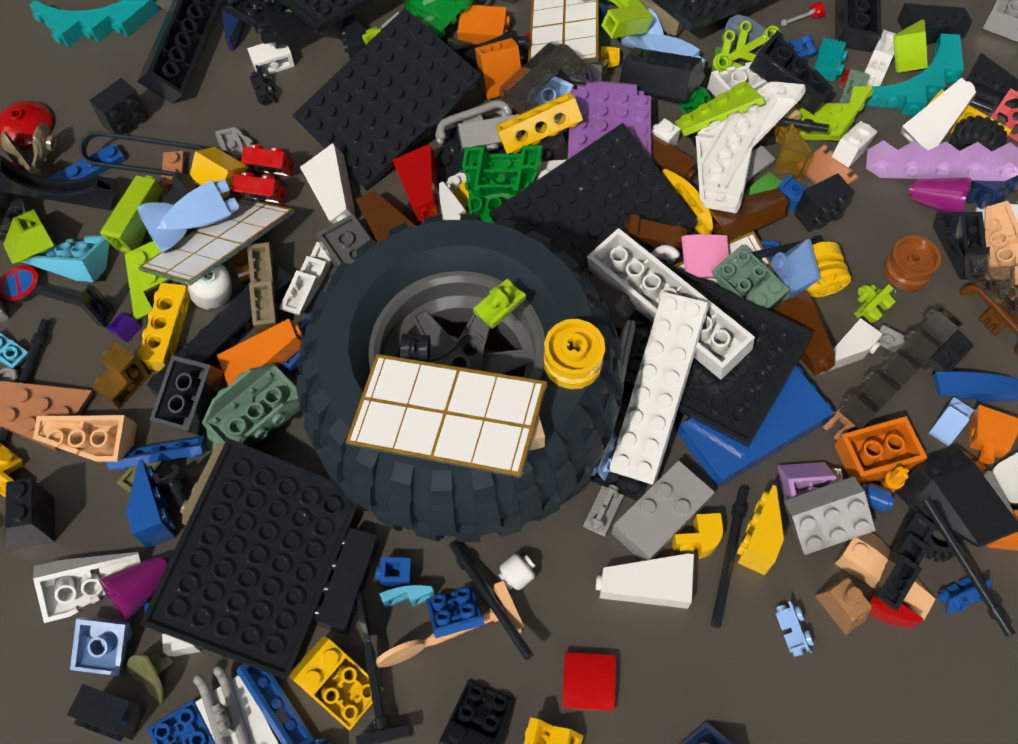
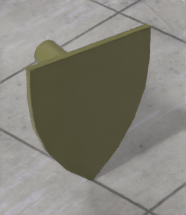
[127,654,172,704]

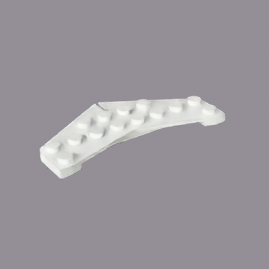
[696,82,806,213]

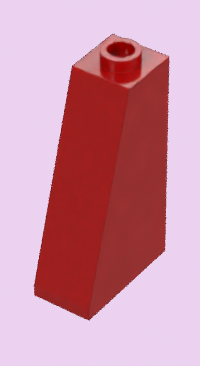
[392,144,438,222]

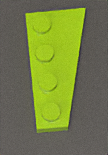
[675,81,765,137]

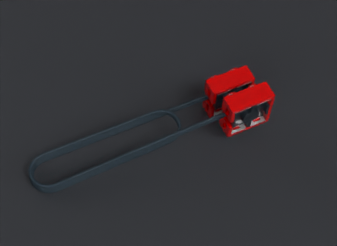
[79,131,295,204]

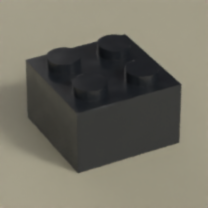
[89,78,149,135]
[794,173,854,232]
[67,684,146,742]

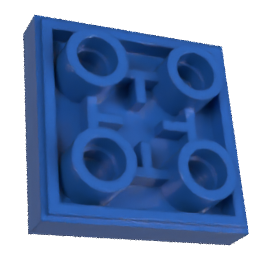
[426,586,485,639]
[146,699,216,744]

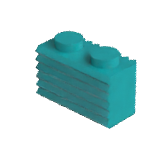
[814,37,848,82]

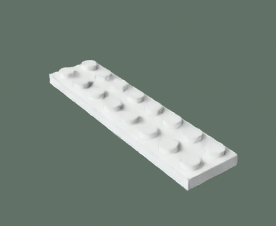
[609,292,709,485]

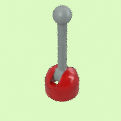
[780,2,825,27]

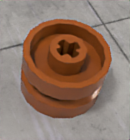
[883,235,941,291]

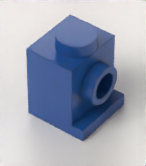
[777,174,807,212]
[376,557,413,587]

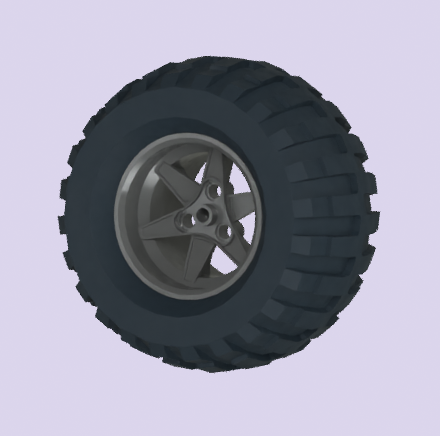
[296,214,624,542]

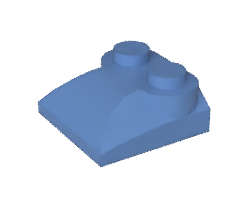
[771,239,821,298]
[70,617,132,676]

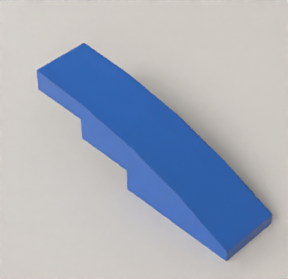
[933,372,1018,402]

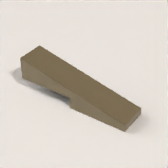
[247,242,276,327]

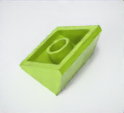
[893,20,928,73]

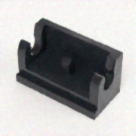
[919,330,974,377]

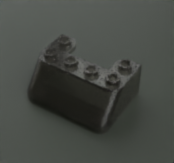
[499,41,594,115]

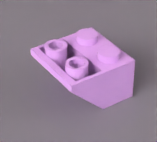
[778,462,837,509]

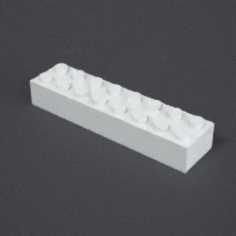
[587,228,755,379]

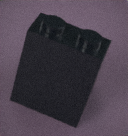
[4,478,55,551]

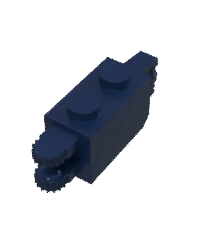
[966,175,1018,209]

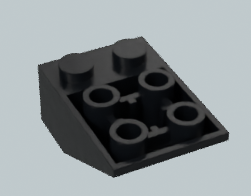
[438,680,515,744]

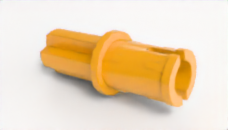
[880,466,909,493]

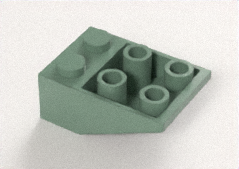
[711,244,790,311]

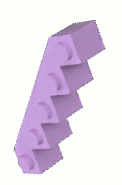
[866,140,1018,181]

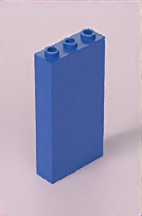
[677,365,834,489]

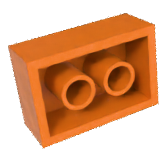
[834,416,927,485]

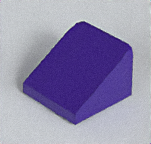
[107,313,141,342]

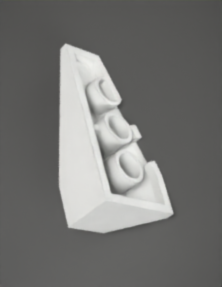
[33,552,140,623]

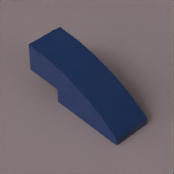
[222,0,246,52]

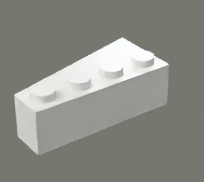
[708,61,769,97]

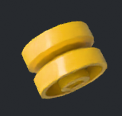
[544,319,605,389]

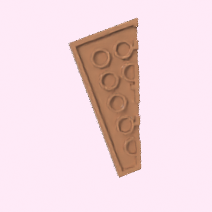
[0,381,94,452]

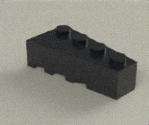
[749,30,833,115]

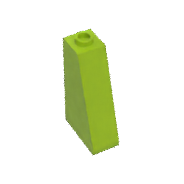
[100,175,163,253]

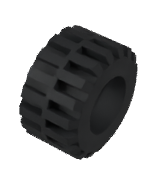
[948,115,1008,152]

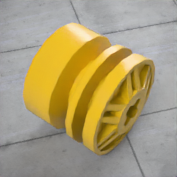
[805,241,851,297]

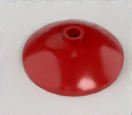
[0,101,54,149]

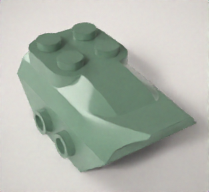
[202,363,300,452]

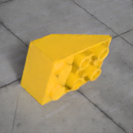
[737,485,784,575]
[289,636,384,731]

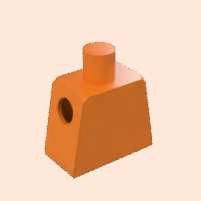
[969,405,1018,464]

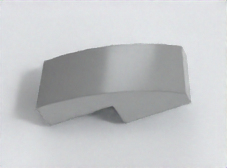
[745,146,776,185]

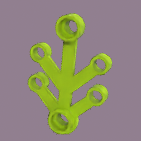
[713,21,780,72]

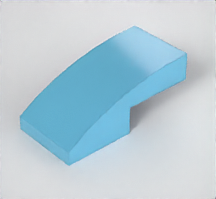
[379,585,435,608]

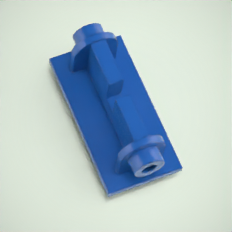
[937,574,992,615]

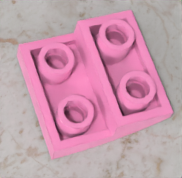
[681,234,729,280]

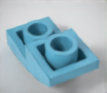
[0,333,29,369]

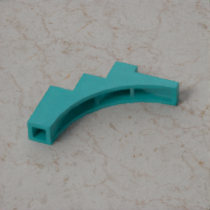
[29,0,160,48]
[864,33,964,116]

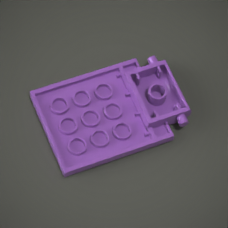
[567,80,651,160]

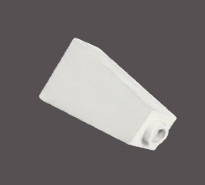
[901,78,976,150]
[300,143,356,224]
[596,554,694,609]

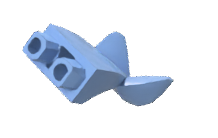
[621,8,706,68]
[137,179,239,253]

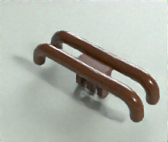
[960,283,1018,355]

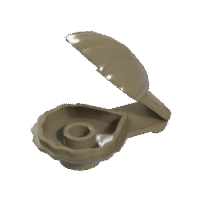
[0,123,57,175]

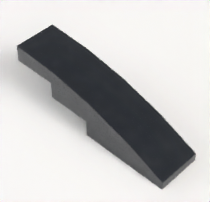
[874,512,937,611]

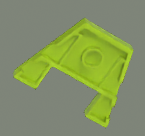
[796,86,873,141]
[125,241,207,321]

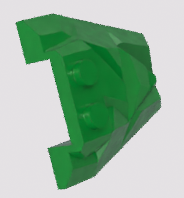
[404,0,474,38]
[462,145,544,224]

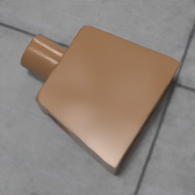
[815,578,872,635]

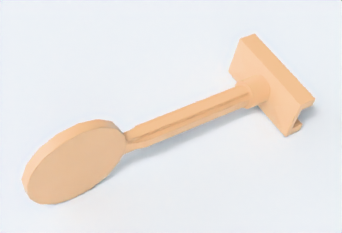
[376,581,524,668]

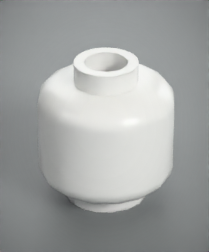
[499,553,536,590]

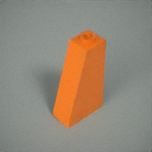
[217,319,304,386]

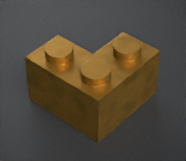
[92,342,150,409]

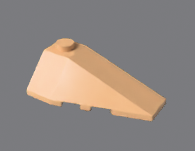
[985,201,1018,285]
[33,415,137,462]

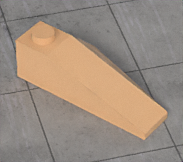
[835,533,936,620]

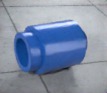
[861,482,895,513]

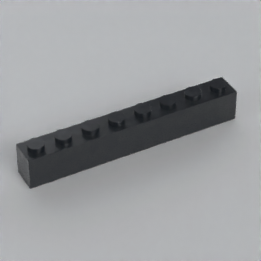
[146,263,292,397]

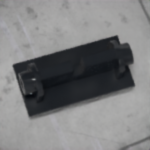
[250,64,278,105]

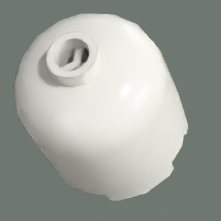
[188,262,232,310]

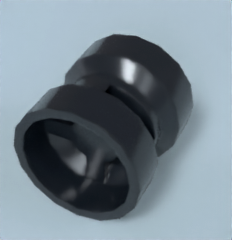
[400,334,431,362]

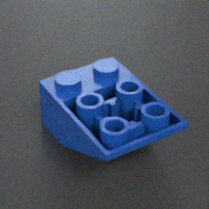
[126,459,176,549]

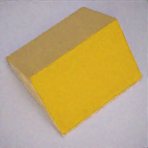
[190,147,248,199]

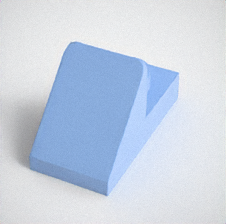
[929,397,974,446]

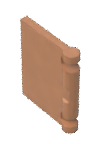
[797,144,859,185]

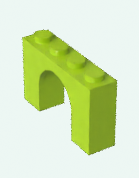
[601,0,654,38]

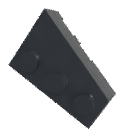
[897,3,973,45]
[966,53,1018,118]
[933,212,989,280]

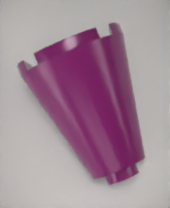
[908,177,971,212]
[99,555,169,620]

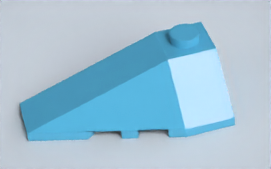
[24,236,109,282]

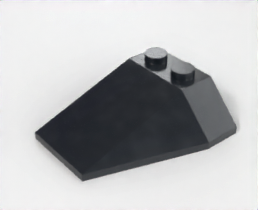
[896,449,1018,548]

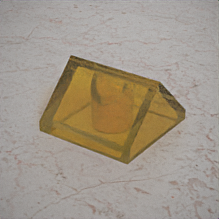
[772,124,814,180]

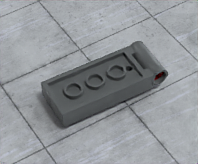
[316,214,371,268]

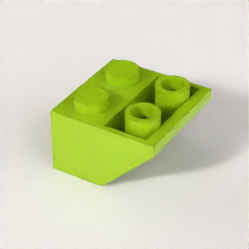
[3,209,54,264]

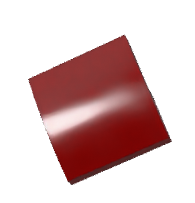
[562,652,616,711]

